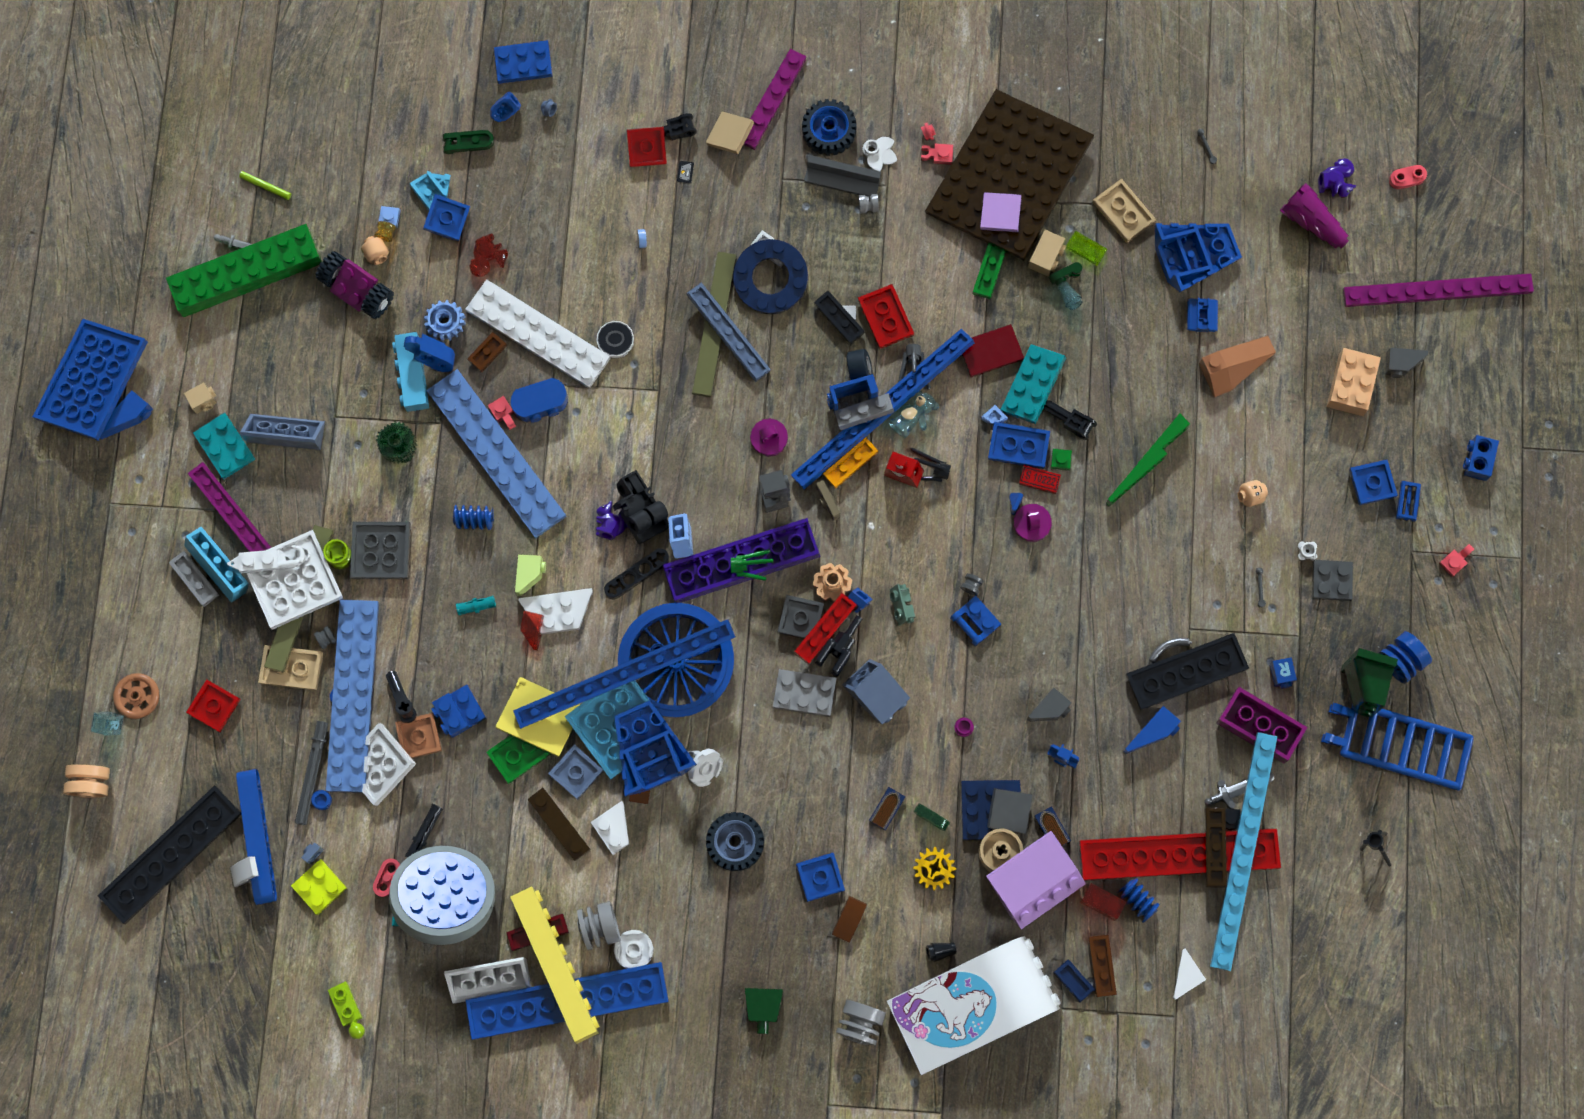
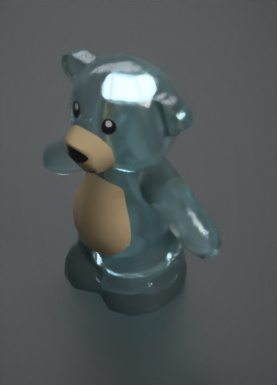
[889,391,939,439]

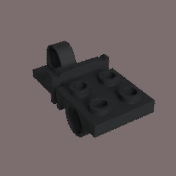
[612,470,669,545]

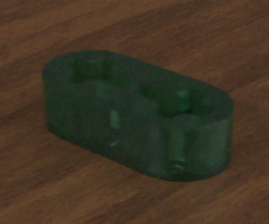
[913,803,950,831]

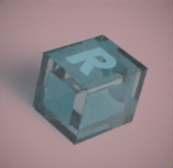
[91,711,124,736]

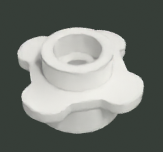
[1298,541,1317,561]

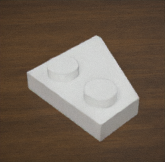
[591,801,629,855]

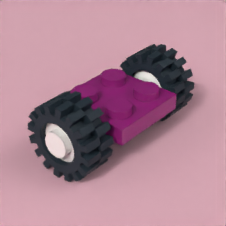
[315,251,394,319]

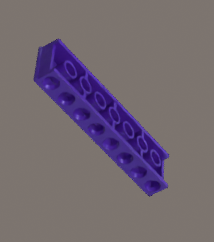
[663,518,820,603]

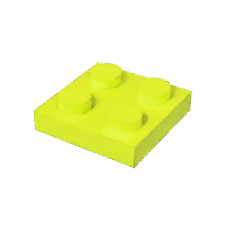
[291,859,347,915]

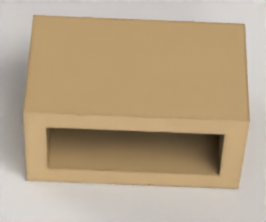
[1028,230,1066,277]

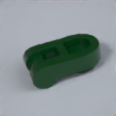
[1049,262,1082,286]

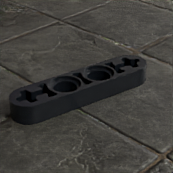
[604,549,669,600]

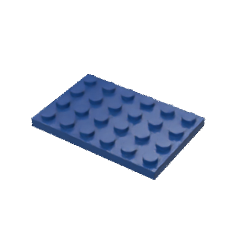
[32,319,148,441]

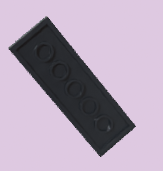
[1126,633,1249,711]

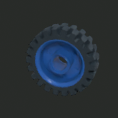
[802,99,857,156]

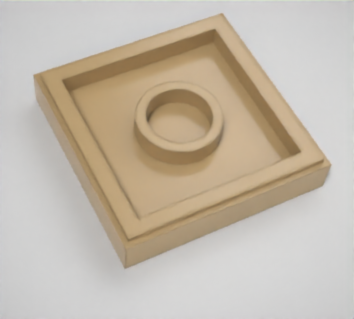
[706,112,754,154]

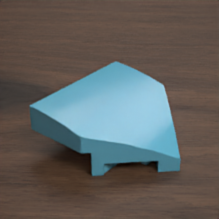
[410,171,451,211]

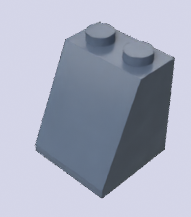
[842,659,910,724]

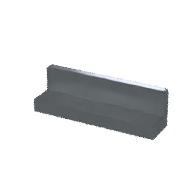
[804,155,881,197]

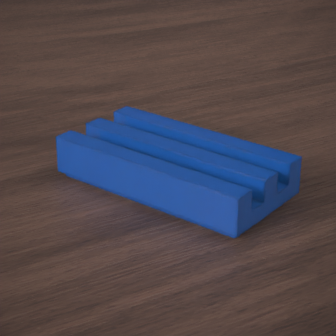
[1396,481,1421,522]

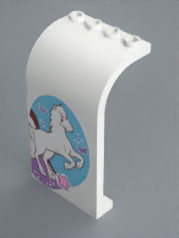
[887,936,1061,1075]

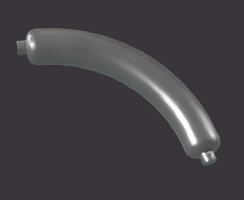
[1149,638,1192,664]

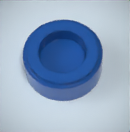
[311,790,332,810]

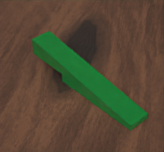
[1106,413,1190,507]

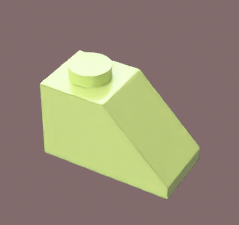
[515,555,546,596]

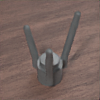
[898,344,931,390]

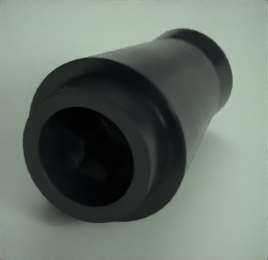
[926,942,957,962]

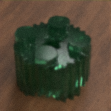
[376,421,418,464]

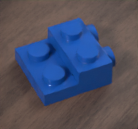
[431,685,487,738]

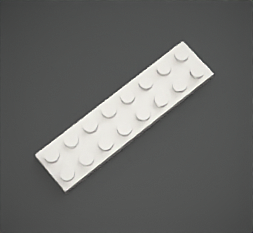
[466,279,611,389]

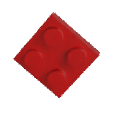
[627,126,667,167]
[186,679,241,732]

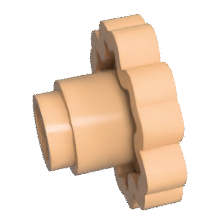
[813,563,852,602]

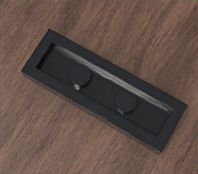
[814,291,865,345]

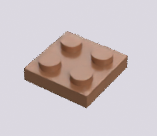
[395,713,442,759]

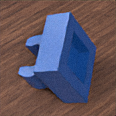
[848,588,873,613]

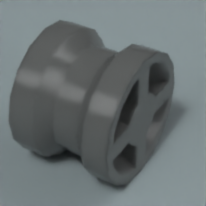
[960,573,984,596]
[314,626,337,650]

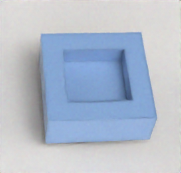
[378,206,401,228]

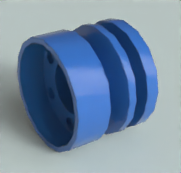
[1379,631,1432,684]

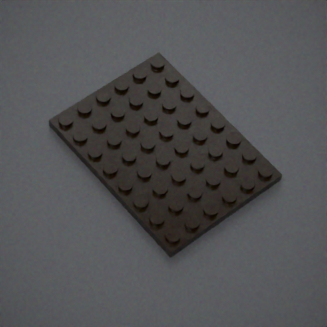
[925,89,1094,261]

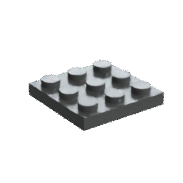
[350,522,411,579]

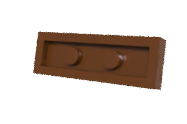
[1088,935,1117,997]

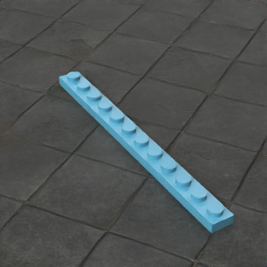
[1210,732,1277,971]

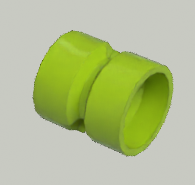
[323,539,351,569]

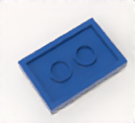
[494,40,553,84]
[988,422,1050,469]

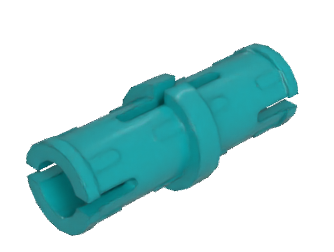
[456,595,496,616]

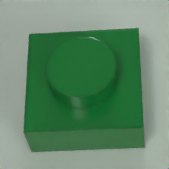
[1051,449,1072,471]

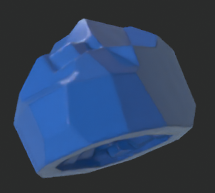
[490,92,521,122]

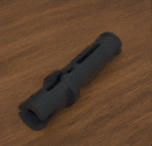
[405,804,443,858]

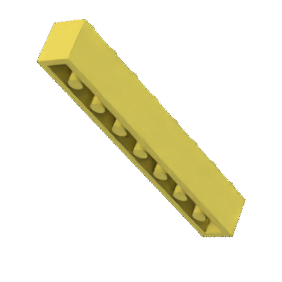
[510,887,600,1044]

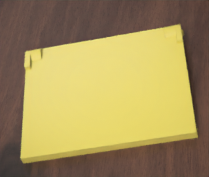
[495,677,580,757]

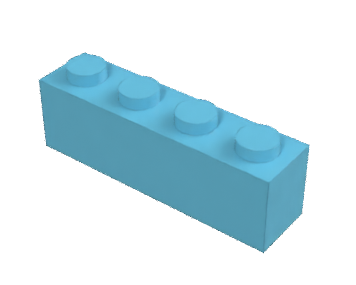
[392,332,429,412]
[184,527,249,603]

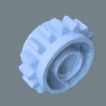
[424,300,466,341]

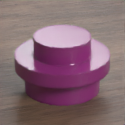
[954,717,974,737]

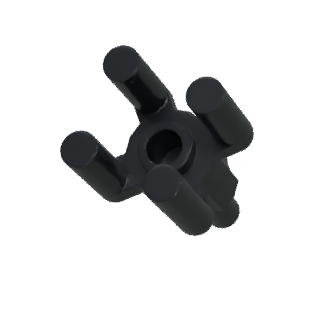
[815,615,863,677]

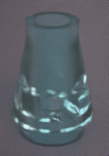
[1058,282,1083,310]

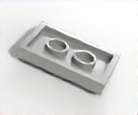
[773,669,836,717]

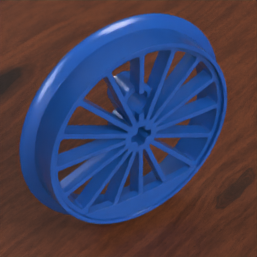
[618,603,734,717]

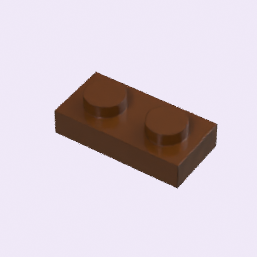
[467,332,507,373]

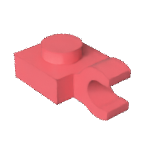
[488,396,516,430]
[1439,544,1474,577]

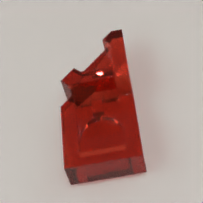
[520,611,544,651]

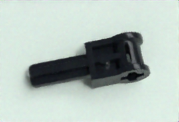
[664,113,697,141]
[1043,400,1097,440]
[386,671,417,723]

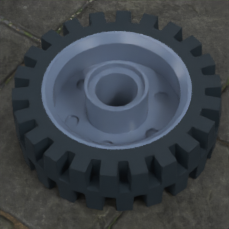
[706,812,764,871]

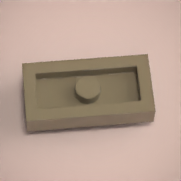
[816,480,840,521]

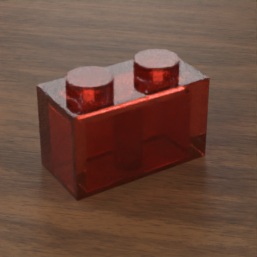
[1080,883,1126,921]

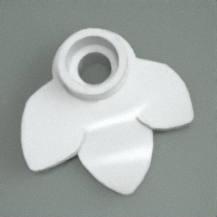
[863,137,897,171]

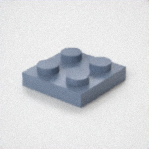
[548,744,604,800]

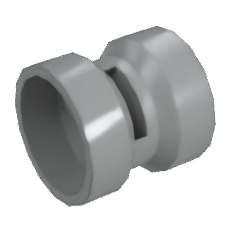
[859,194,879,214]

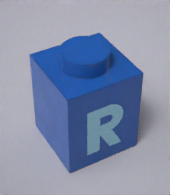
[1269,657,1297,689]

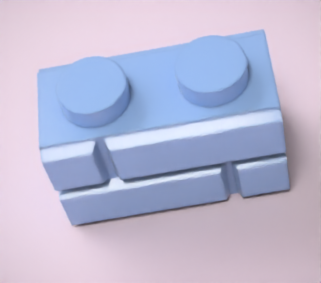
[668,513,693,558]

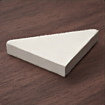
[1173,949,1206,1000]

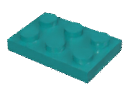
[193,413,256,480]

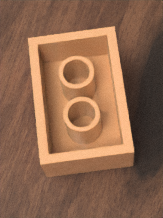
[1326,348,1381,416]

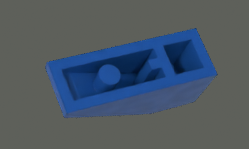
[100,390,153,440]
[1123,706,1181,754]

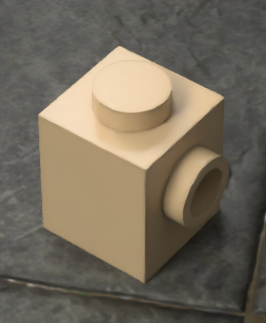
[184,383,217,414]

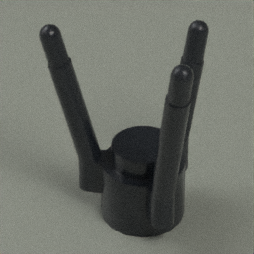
[911,448,951,482]
[1360,830,1392,867]

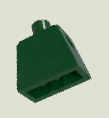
[745,988,783,1034]

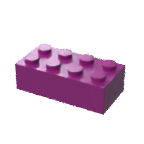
[1216,687,1308,764]

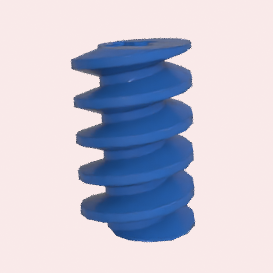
[453,505,494,530]
[1117,878,1160,923]

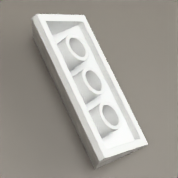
[444,957,531,1004]

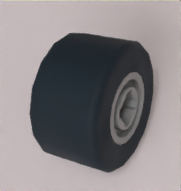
[847,349,873,380]

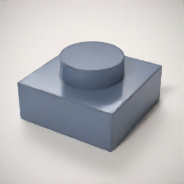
[301,842,324,864]

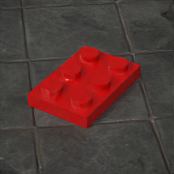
[858,284,914,349]

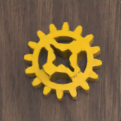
[913,847,956,891]

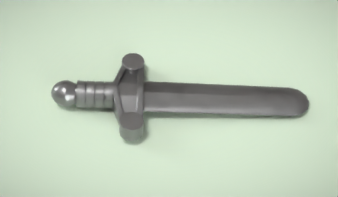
[1204,772,1274,809]

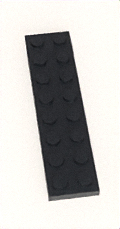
[98,785,242,925]

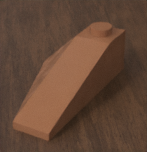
[1199,336,1276,398]

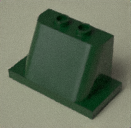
[1341,648,1398,718]

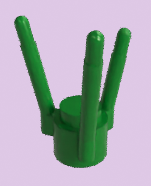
[731,550,773,581]

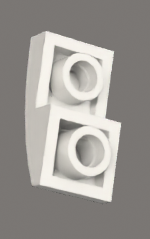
[230,857,259,887]

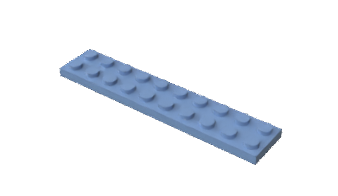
[427,369,567,539]
[326,600,379,793]

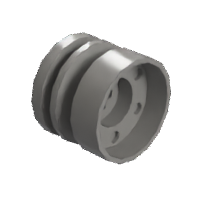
[577,901,621,950]
[836,999,886,1046]

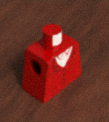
[884,452,924,488]

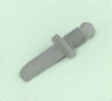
[214,234,252,249]

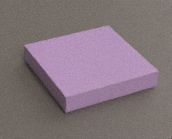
[980,192,1021,232]

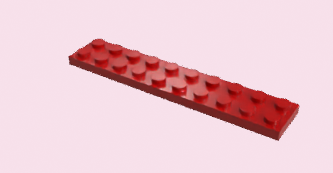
[1079,829,1281,880]

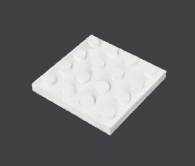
[247,530,343,630]

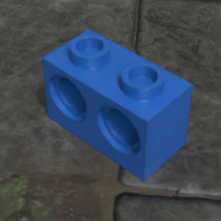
[1463,435,1499,481]

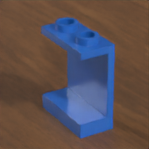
[827,374,879,415]

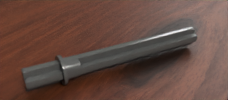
[295,721,328,825]

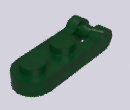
[443,130,494,154]

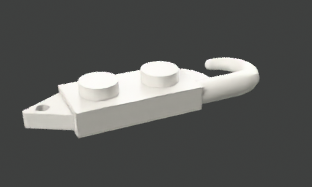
[227,545,305,574]

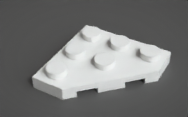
[362,723,416,806]

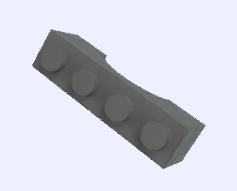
[759,470,791,513]

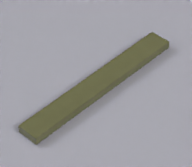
[692,252,737,397]
[264,525,333,673]

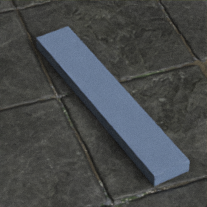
[686,282,771,382]

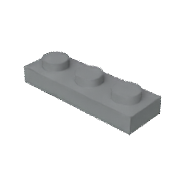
[835,393,894,430]
[169,551,219,607]

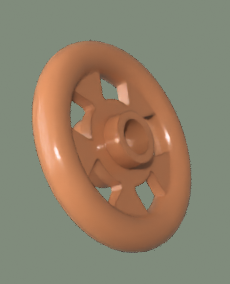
[113,673,159,719]

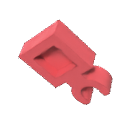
[921,144,953,165]

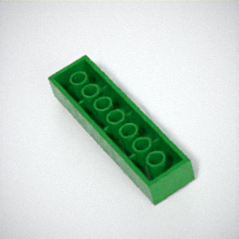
[166,224,322,318]

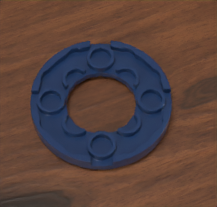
[733,239,808,314]

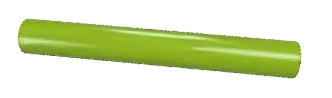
[239,171,291,200]

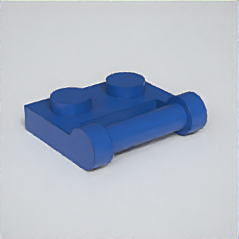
[950,596,1001,647]

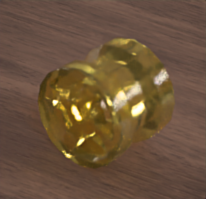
[374,221,396,242]

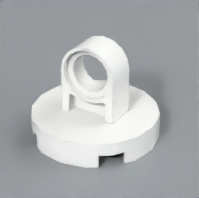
[688,749,723,787]

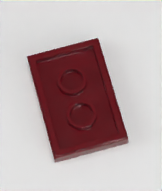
[962,324,1024,378]

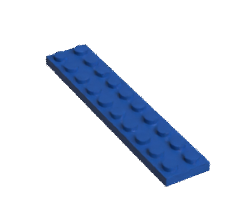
[466,962,669,1040]

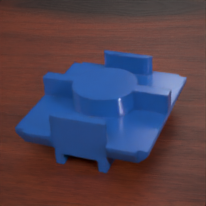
[1187,297,1218,332]
[1047,744,1079,768]

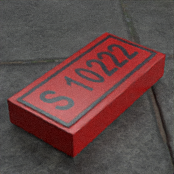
[1019,465,1061,494]

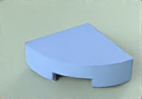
[981,405,1008,425]

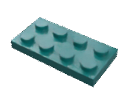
[1000,344,1066,424]

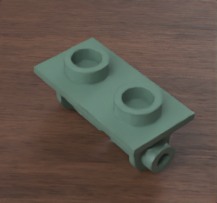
[890,584,916,626]

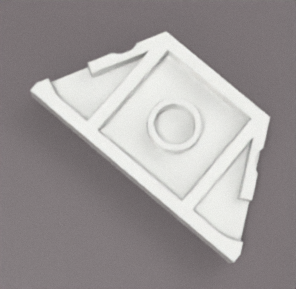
[519,588,593,635]

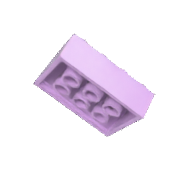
[986,831,1086,929]

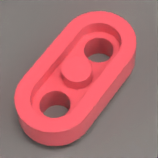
[1389,165,1427,189]
[373,859,400,897]

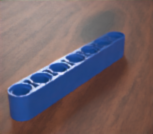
[236,769,277,905]

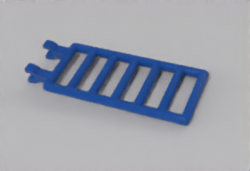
[1321,703,1474,791]

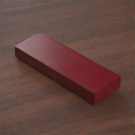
[506,914,569,951]

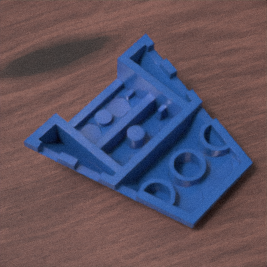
[1154,223,1242,292]
[614,700,697,796]

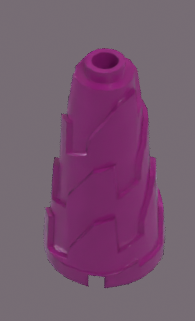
[1280,183,1349,249]

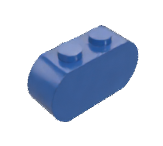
[511,378,568,423]

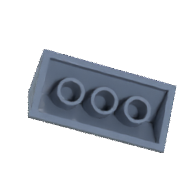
[240,414,325,450]

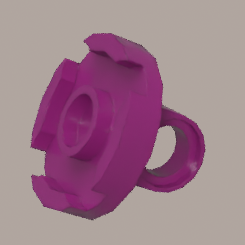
[750,418,788,457]
[1013,504,1052,542]

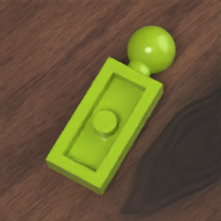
[328,981,365,1039]

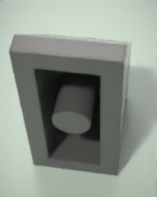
[1385,347,1428,378]
[1027,688,1072,722]

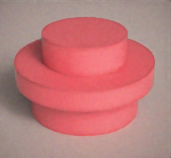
[921,122,936,141]

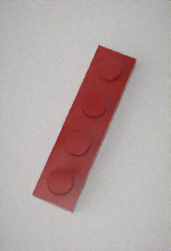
[793,593,857,664]

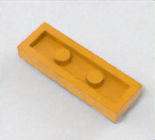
[823,437,878,489]

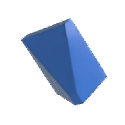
[1009,493,1023,515]

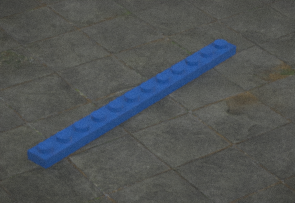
[791,329,975,490]
[513,619,736,729]

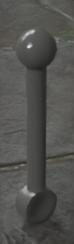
[1197,129,1217,164]
[1256,567,1266,608]

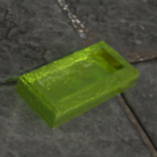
[1066,231,1107,266]

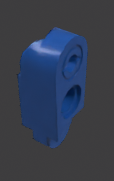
[404,333,455,372]

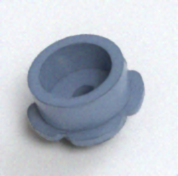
[541,99,557,117]

